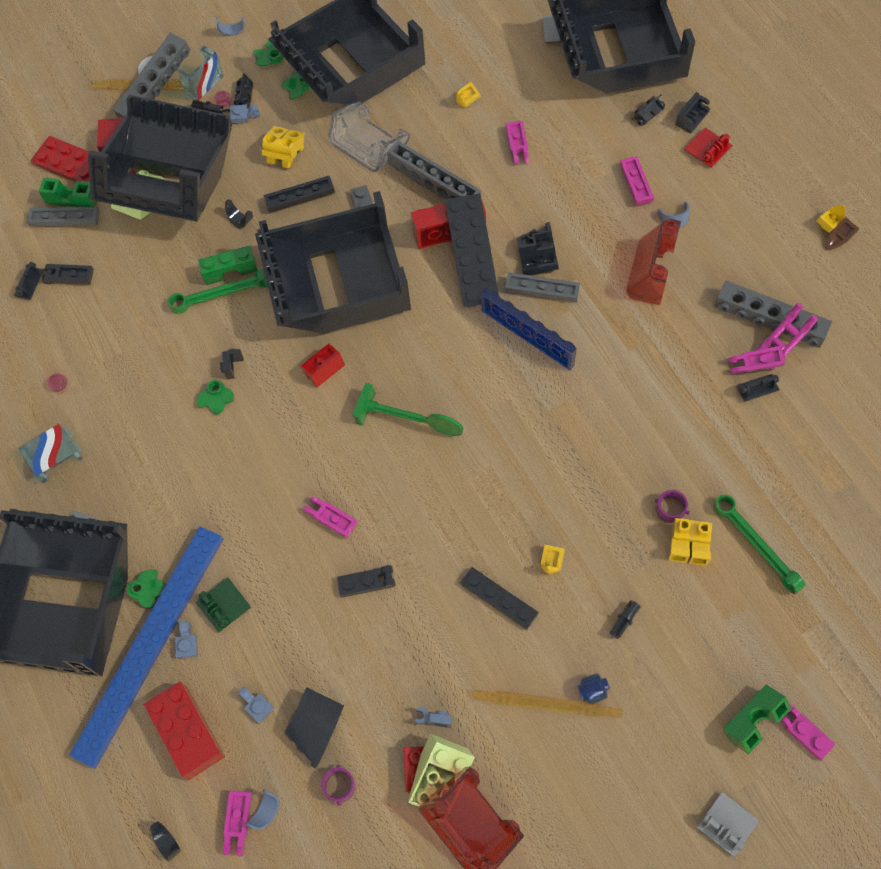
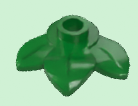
[254,40,284,66]
[281,71,310,100]
[197,380,234,415]
[127,570,166,608]

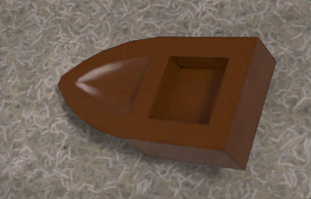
[826,217,859,250]

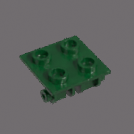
[196,577,251,633]

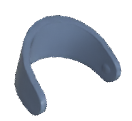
[216,16,245,36]
[657,201,689,228]
[246,789,279,830]

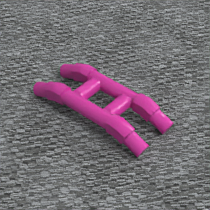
[755,303,818,371]

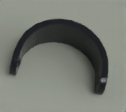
[225,199,253,228]
[150,821,181,862]

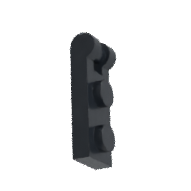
[42,264,94,285]
[337,565,396,598]

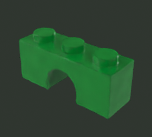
[38,178,97,207]
[198,245,258,285]
[723,684,791,754]

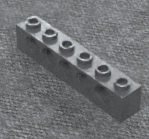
[113,32,190,118]
[387,141,481,199]
[714,280,832,348]

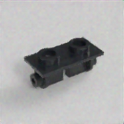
[234,73,253,108]
[631,94,665,126]
[14,262,44,300]
[736,374,780,402]

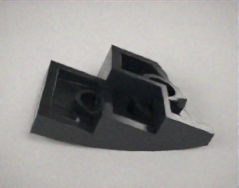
[517,222,559,275]
[284,688,344,768]

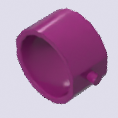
[654,490,690,523]
[321,765,356,806]

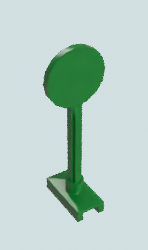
[352,383,464,436]

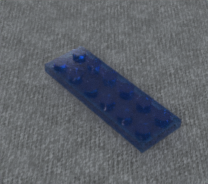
[481,288,577,370]

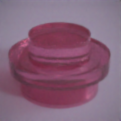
[215,90,231,107]
[48,374,67,392]

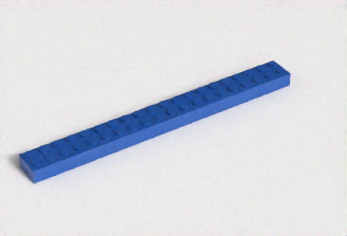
[69,526,224,769]

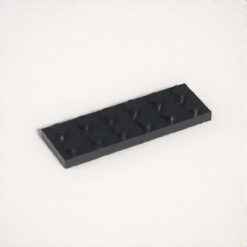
[444,193,500,308]

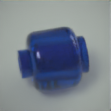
[578,673,610,704]

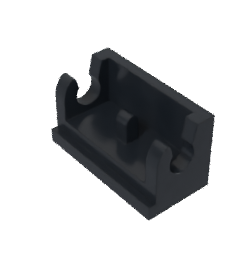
[675,92,710,133]

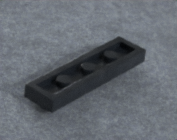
[263,175,335,213]
[460,567,539,630]

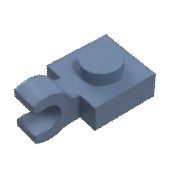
[230,104,260,123]
[175,621,198,659]
[238,687,275,724]
[415,707,452,728]

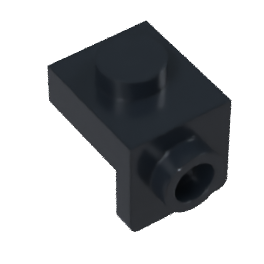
[220,349,244,380]

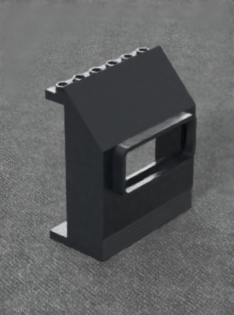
[268,0,425,106]
[548,0,696,93]
[88,95,232,222]
[255,191,411,333]
[0,509,128,676]

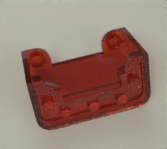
[626,219,681,305]
[419,766,524,869]

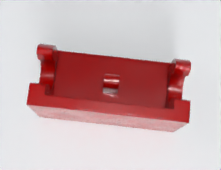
[301,343,345,388]

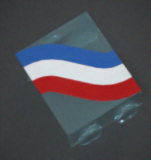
[178,46,224,100]
[19,424,83,483]

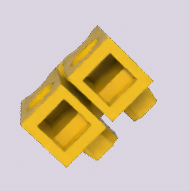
[262,126,304,168]
[668,518,712,566]

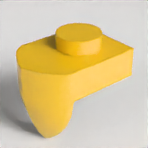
[455,82,481,107]
[816,205,846,233]
[540,544,565,574]

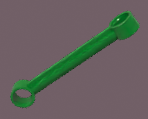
[168,269,268,314]
[714,494,806,594]

